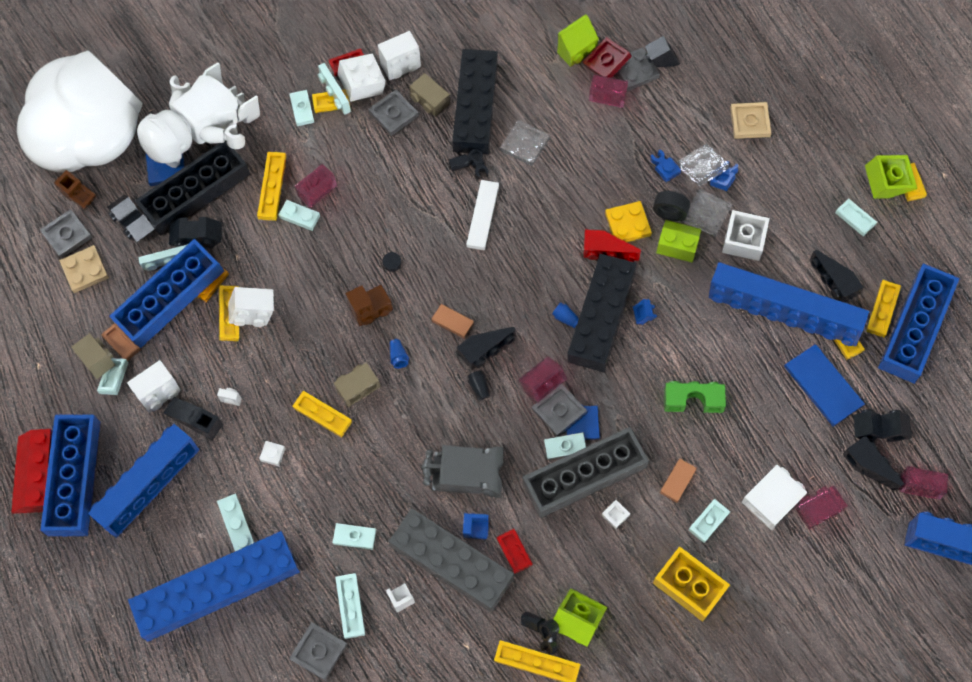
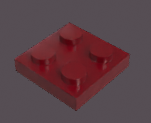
[582,37,632,82]

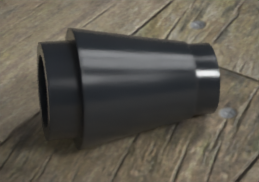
[467,370,490,401]

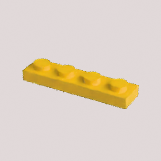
[257,152,287,221]
[494,640,580,682]

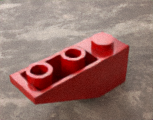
[583,229,641,262]

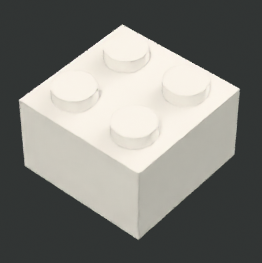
[378,31,421,80]
[337,53,385,101]
[722,210,770,261]
[228,287,274,327]
[127,360,181,413]

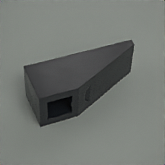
[810,250,864,303]
[457,326,516,370]
[163,397,223,441]
[843,436,904,491]

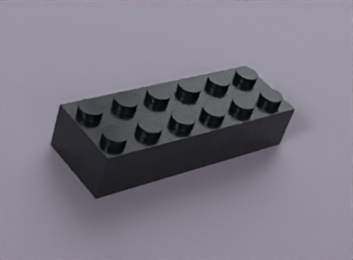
[452,49,498,155]
[135,140,251,236]
[567,254,637,373]

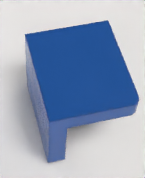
[463,513,489,539]

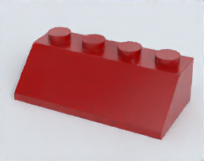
[11,429,53,514]

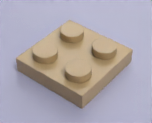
[730,102,771,139]
[59,245,109,293]

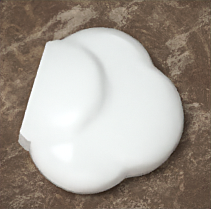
[17,50,143,173]

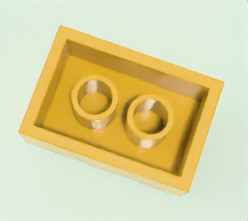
[653,546,730,622]

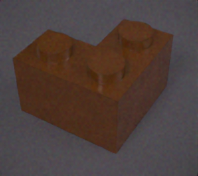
[345,285,393,327]

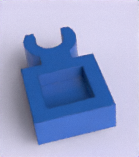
[650,150,681,182]
[710,161,738,191]

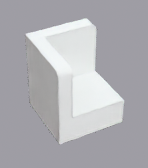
[386,584,415,612]

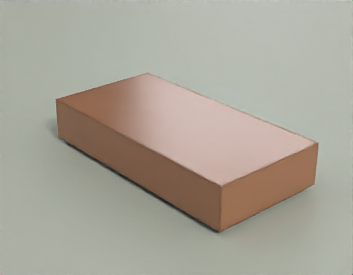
[432,304,474,339]
[101,323,141,361]
[660,458,697,503]

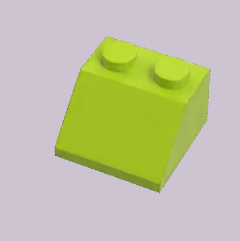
[557,14,598,67]
[865,155,917,199]
[656,220,701,263]
[553,588,607,647]

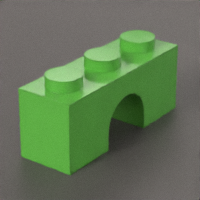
[664,381,726,413]

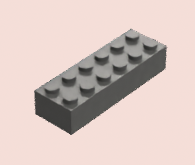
[522,427,649,518]
[388,508,514,613]

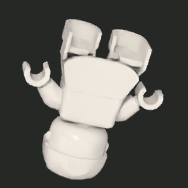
[137,63,260,168]

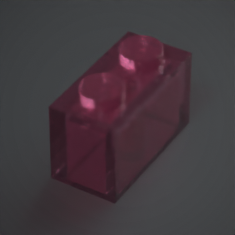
[589,74,629,108]
[295,164,337,208]
[518,356,567,403]
[899,466,949,500]
[796,485,847,530]

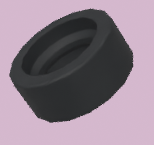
[653,191,690,221]

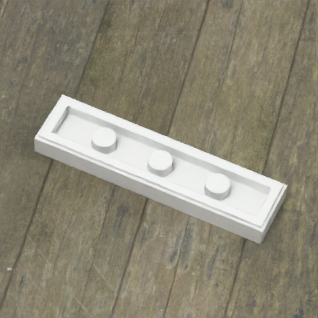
[467,180,499,250]

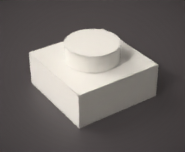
[217,388,241,406]
[259,441,285,466]
[602,500,630,529]

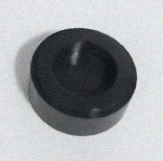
[382,252,401,272]

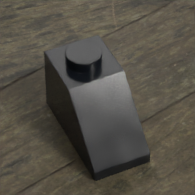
[645,36,680,67]

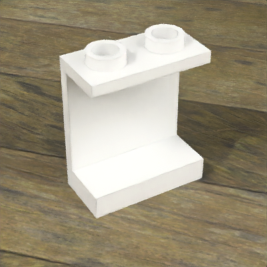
[742,465,807,530]

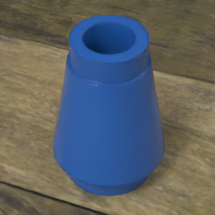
[552,302,579,328]
[389,339,409,369]

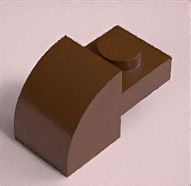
[54,170,96,210]

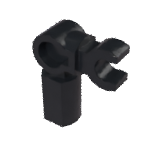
[448,149,489,179]
[521,611,559,655]

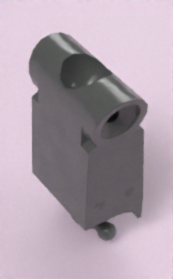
[421,445,504,498]

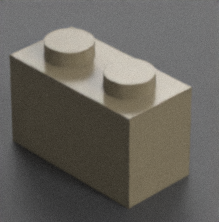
[409,73,450,117]
[71,333,115,379]
[334,362,381,407]

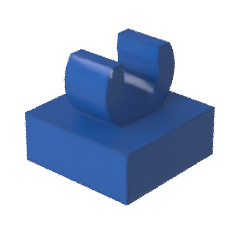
[633,299,657,325]

